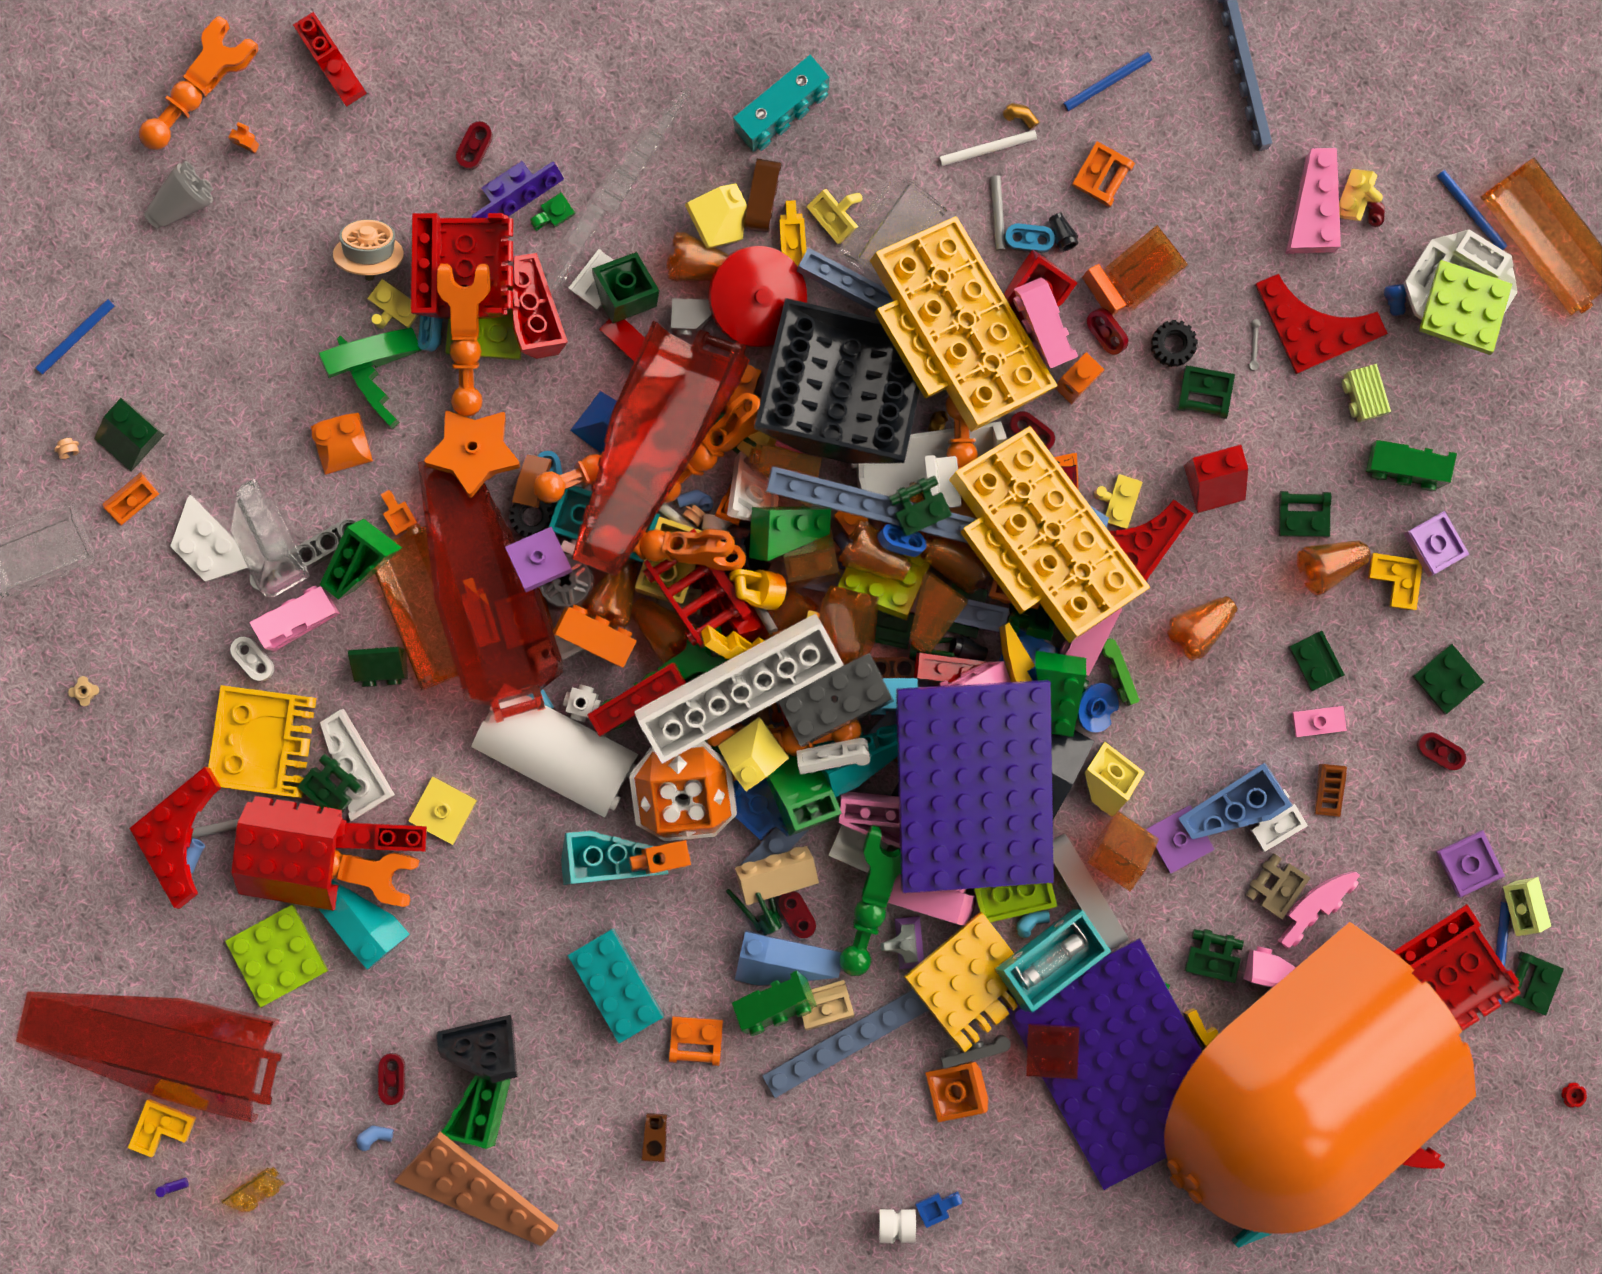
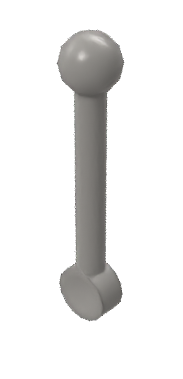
[1249,319,1261,371]

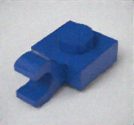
[915,1191,962,1228]

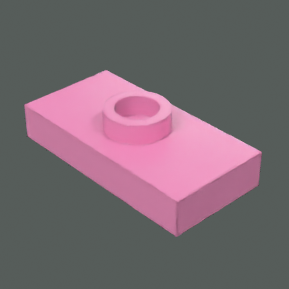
[1292,706,1347,737]

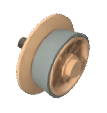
[333,220,404,281]

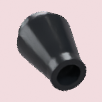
[1049,213,1079,252]
[949,635,988,661]

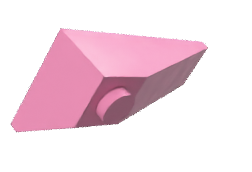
[1243,946,1296,987]

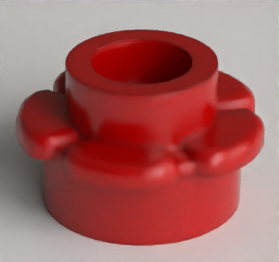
[1561,1082,1587,1108]

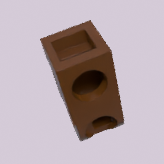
[641,1113,667,1162]

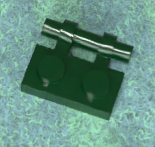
[888,476,952,537]
[1008,603,1054,641]
[298,754,363,813]
[1184,929,1244,983]

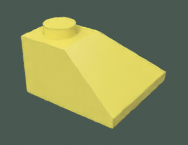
[685,183,747,249]
[718,716,789,791]
[1085,742,1145,817]

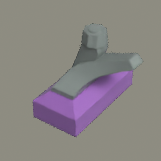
[881,916,924,969]

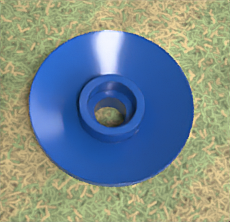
[1078,683,1119,733]

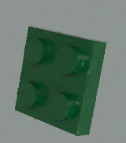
[1413,644,1485,714]

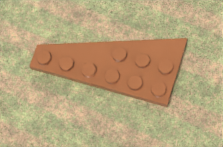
[394,1132,559,1246]

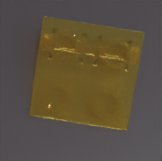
[221,1167,285,1212]

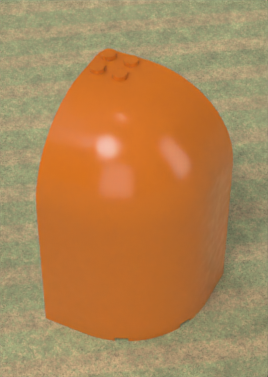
[1164,922,1476,1234]

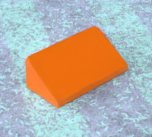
[1082,264,1126,316]
[103,472,159,526]

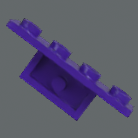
[471,161,564,218]

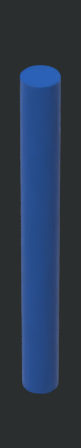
[1063,52,1152,111]
[1437,170,1508,250]
[35,299,115,375]
[1496,902,1510,1004]

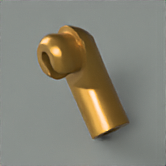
[1003,103,1040,130]
[928,410,948,432]

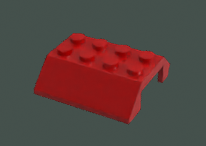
[411,213,513,319]
[231,796,346,910]
[1392,904,1520,1031]

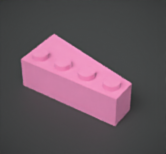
[1285,148,1341,254]

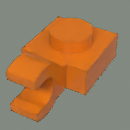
[228,122,259,153]
[381,490,418,536]

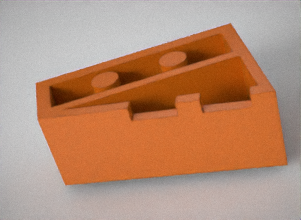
[552,604,637,668]

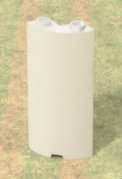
[851,421,1007,503]
[471,684,638,817]

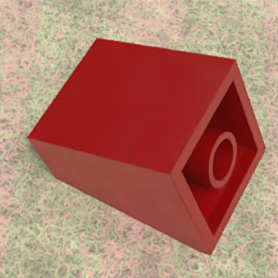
[1184,445,1248,513]

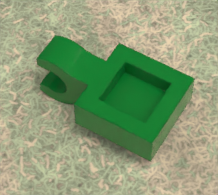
[530,192,575,231]

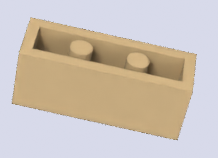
[735,846,819,905]

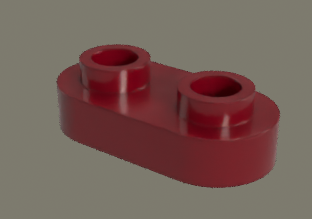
[456,121,493,170]
[1087,308,1128,355]
[1010,411,1055,450]
[1417,732,1466,771]
[779,891,816,938]
[378,1053,405,1105]

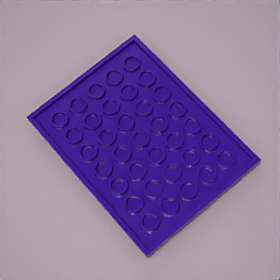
[896,680,1054,893]
[1006,938,1203,1190]

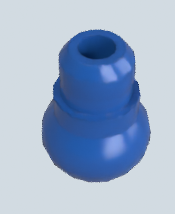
[1384,284,1407,316]

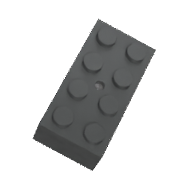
[778,653,894,747]

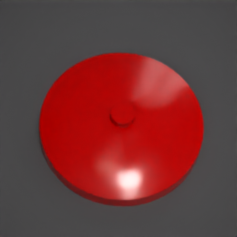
[708,246,807,347]

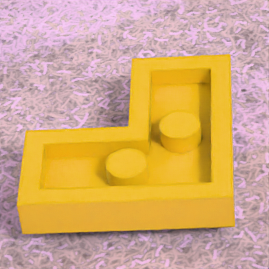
[1368,553,1422,611]
[128,1099,196,1157]

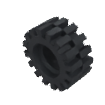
[1151,320,1198,367]
[509,501,554,538]

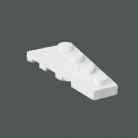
[320,709,395,822]

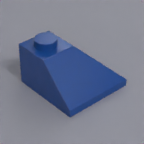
[570,391,640,453]

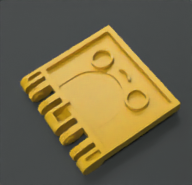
[208,685,317,798]
[904,912,1018,1053]

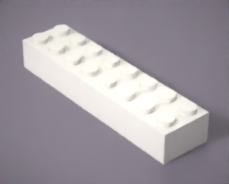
[634,614,843,763]

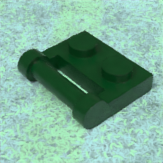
[1177,365,1235,419]
[1279,491,1332,537]
[1510,951,1564,1016]

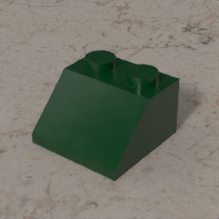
[592,252,660,324]
[94,398,165,472]
[348,647,408,687]

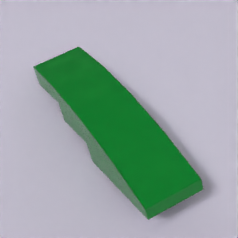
[319,327,422,378]
[337,335,400,429]

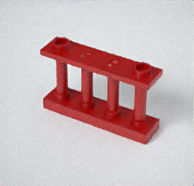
[643,528,752,649]

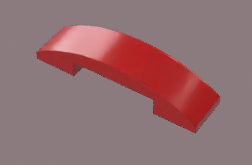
[599,319,688,397]

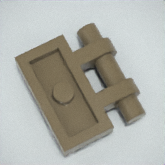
[1246,853,1310,920]

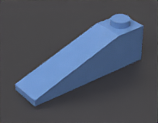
[1179,763,1293,839]
[735,931,842,986]

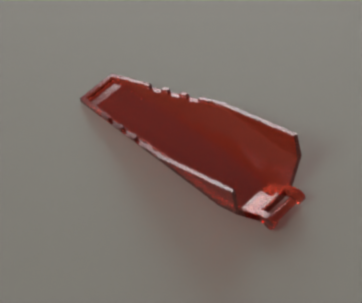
[572,321,750,577]
[418,461,563,723]
[16,991,282,1122]

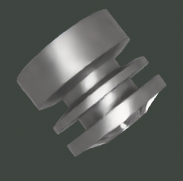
[539,554,595,609]

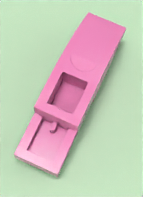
[1277,871,1360,948]

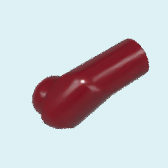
[1366,202,1385,227]

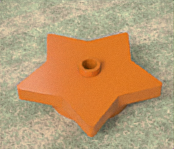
[424,411,520,498]

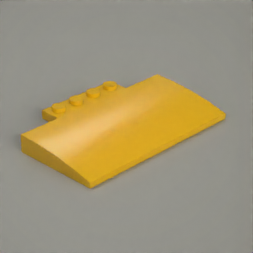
[870,216,1058,432]
[949,426,1150,643]

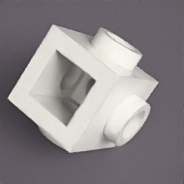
[563,684,601,722]

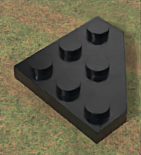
[437,1015,518,1083]

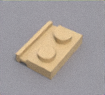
[802,980,855,1031]

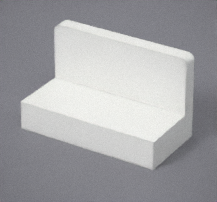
[925,455,962,508]

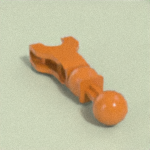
[139,17,258,150]
[437,264,491,417]
[650,393,761,503]
[938,396,978,543]
[533,417,681,503]
[593,526,746,571]
[706,720,862,781]
[332,849,420,907]

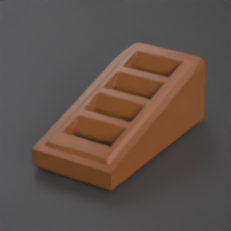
[1315,764,1347,817]

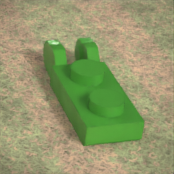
[1102,638,1140,706]

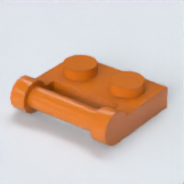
[1072,141,1135,207]
[669,1016,723,1066]

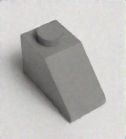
[671,298,713,337]

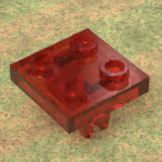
[1026,1023,1080,1079]

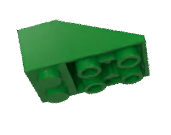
[766,755,842,836]

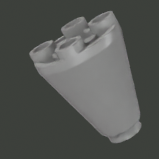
[144,161,213,229]

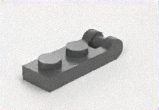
[940,1035,1011,1069]

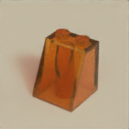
[1104,225,1188,310]
[748,444,822,508]
[784,529,841,589]
[910,570,968,653]
[819,585,879,666]
[1088,811,1159,892]

